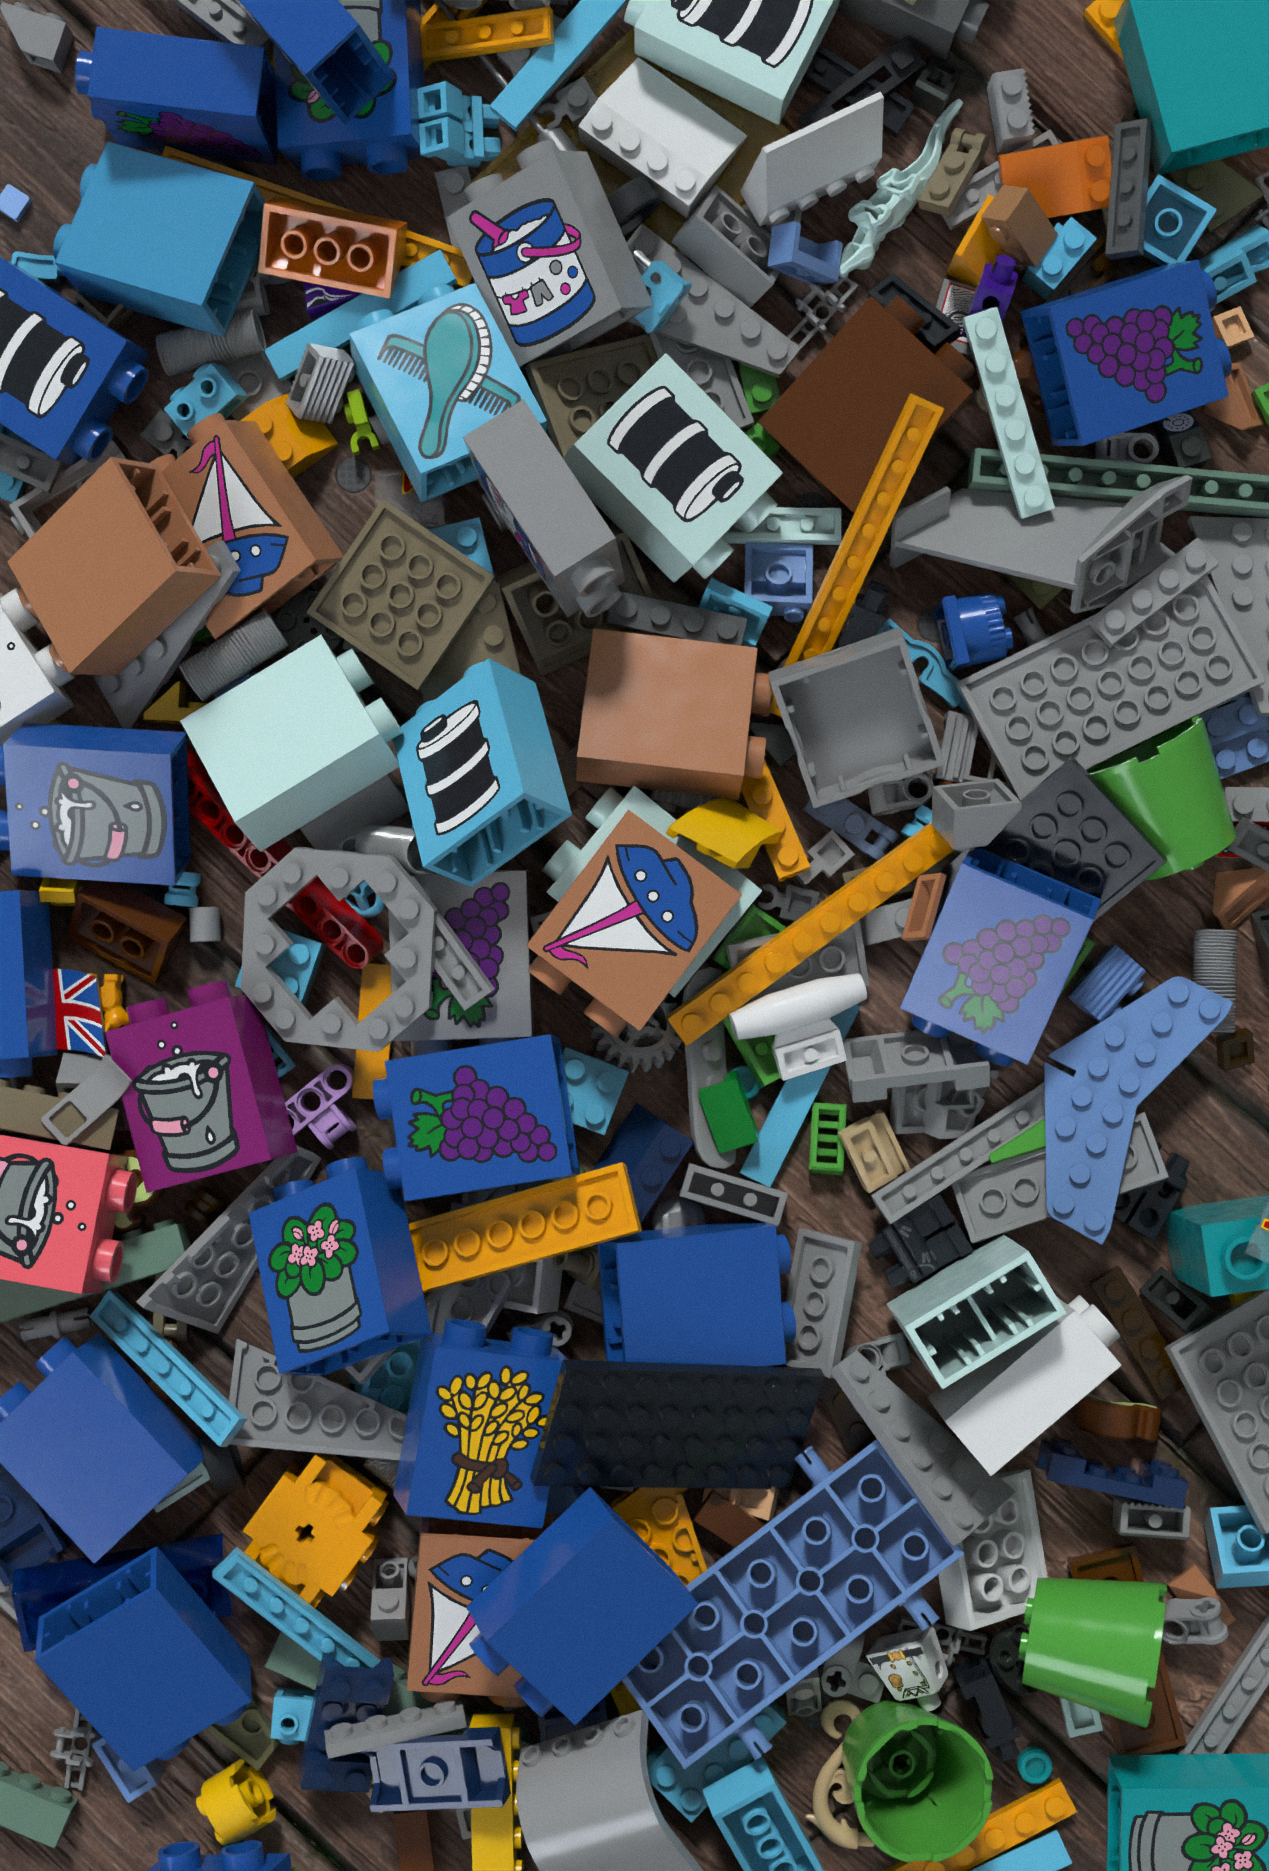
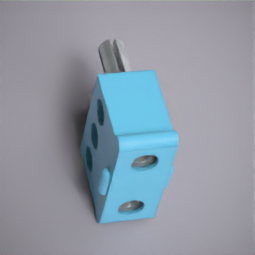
[632,250,692,333]

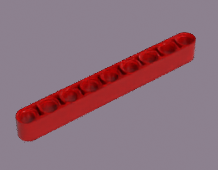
[187,747,384,969]

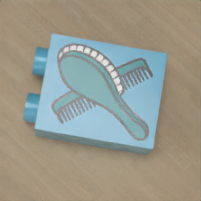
[350,283,547,503]

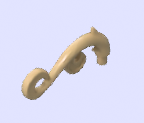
[805,1698,874,1850]

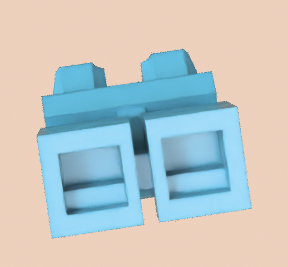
[417,81,501,168]

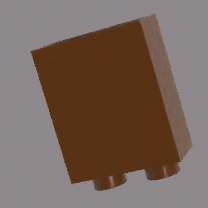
[758,295,976,513]

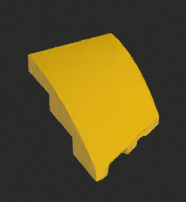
[665,798,782,869]

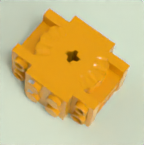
[243,1453,389,1608]

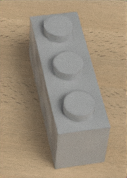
[679,1163,788,1226]

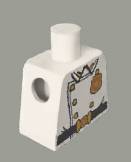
[866,1625,948,1712]

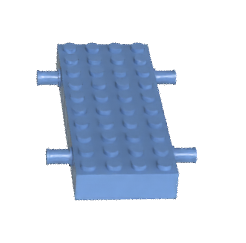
[622,1439,965,1770]

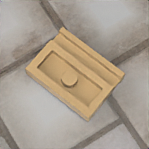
[837,1109,910,1193]

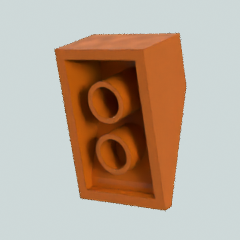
[998,135,1112,218]

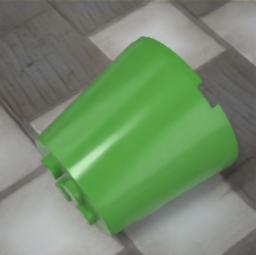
[1087,715,1237,880]
[1018,1577,1167,1728]
[842,1700,993,1863]

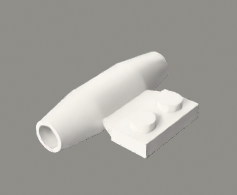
[729,973,867,1081]

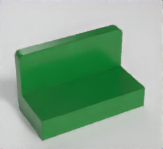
[698,1070,759,1153]

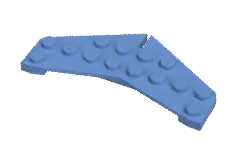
[1044,976,1234,1245]

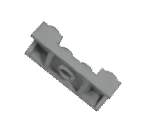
[842,1030,990,1103]

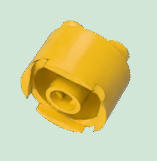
[196,1759,276,1846]

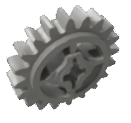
[589,994,682,1073]

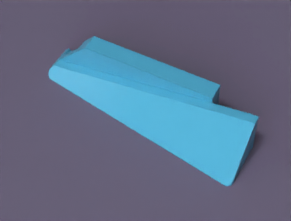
[1199,224,1269,304]

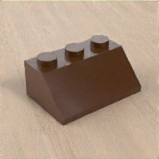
[66,880,188,985]

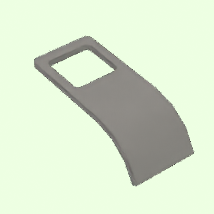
[41,1054,132,1146]

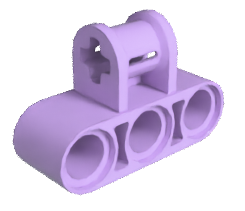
[285,1064,357,1150]

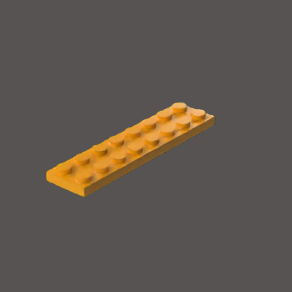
[408,1162,642,1293]

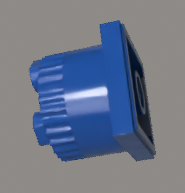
[934,591,1013,673]

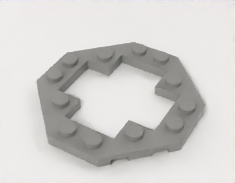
[241,847,438,1052]

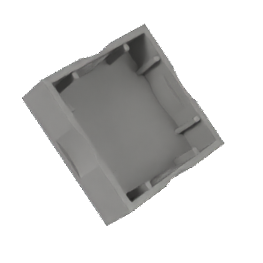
[768,627,945,808]

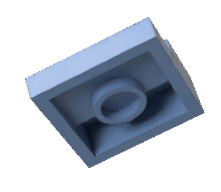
[743,542,813,622]
[1199,693,1269,779]

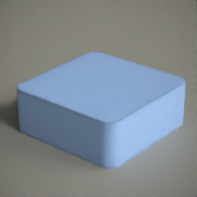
[0,184,32,222]

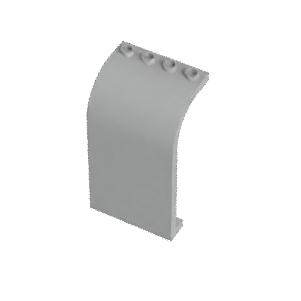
[516,1710,704,1871]

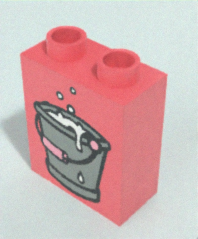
[0,1134,138,1294]

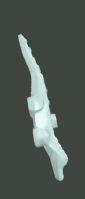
[839,99,963,278]

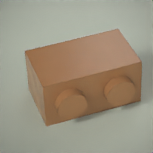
[981,185,1058,267]

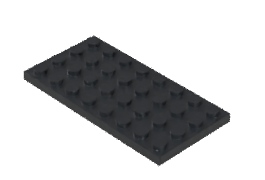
[530,1360,825,1489]

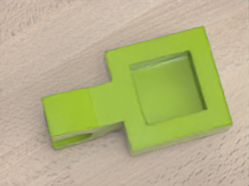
[343,389,380,455]

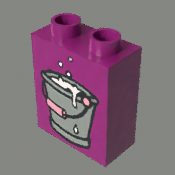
[105,980,298,1193]

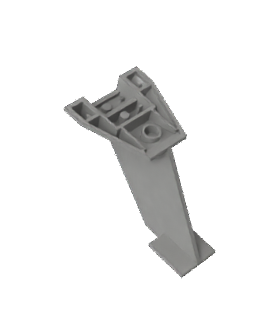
[890,475,1193,614]

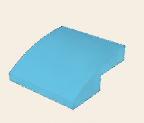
[698,578,773,647]

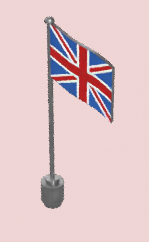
[9,969,108,1089]

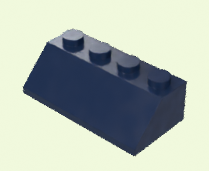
[592,1103,694,1224]

